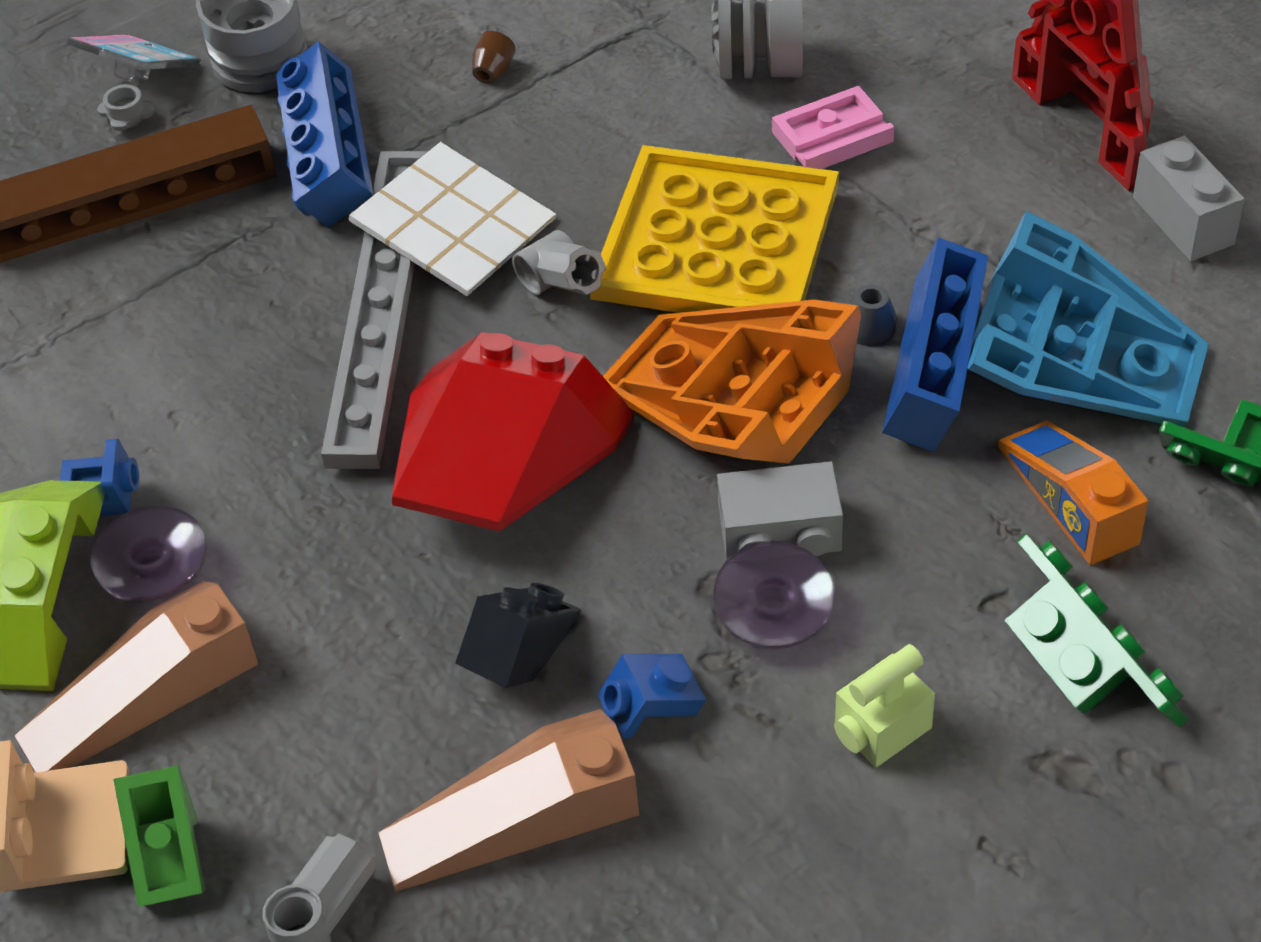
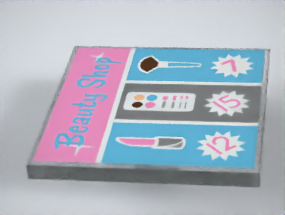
[67,34,201,81]

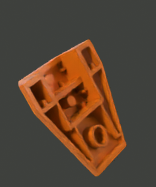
[603,300,862,464]

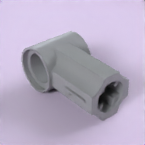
[512,230,606,295]
[263,833,376,942]

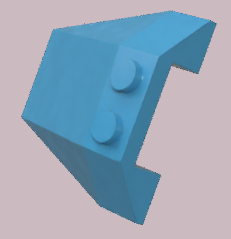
[967,211,1209,427]

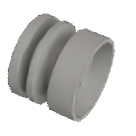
[195,0,307,93]
[712,0,803,80]

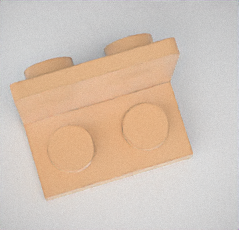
[0,740,130,892]

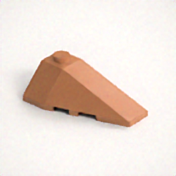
[14,581,258,773]
[378,709,639,892]

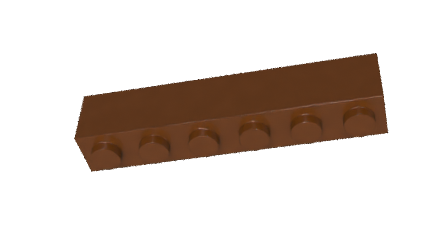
[0,104,277,263]

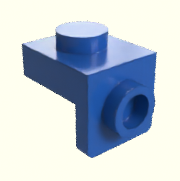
[60,439,140,516]
[598,654,706,739]

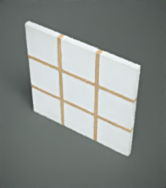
[349,142,556,296]

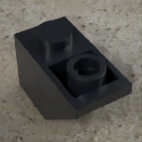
[455,583,582,688]

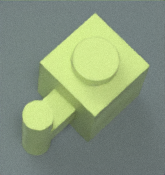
[834,644,935,768]

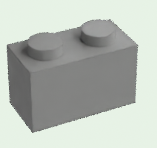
[1133,135,1245,262]
[717,461,843,564]

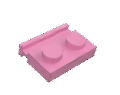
[772,85,894,169]

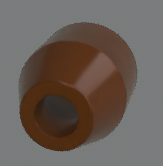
[472,31,516,84]

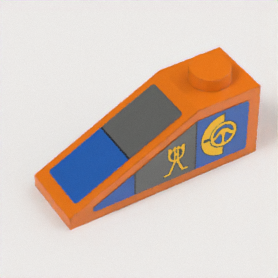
[998,420,1149,566]

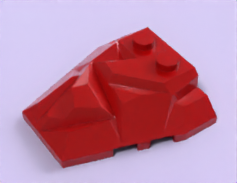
[1012,0,1154,191]

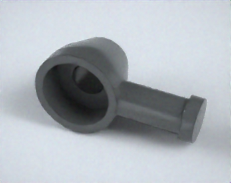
[848,284,897,346]

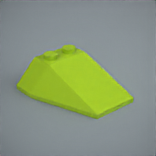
[0,480,105,691]

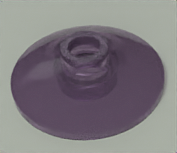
[90,506,207,602]
[714,541,834,650]

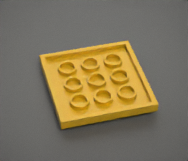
[590,145,839,313]

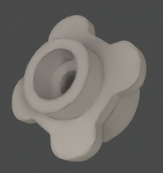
[97,84,154,131]

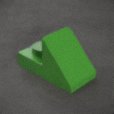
[113,765,205,907]

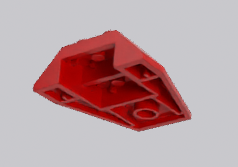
[392,332,634,532]

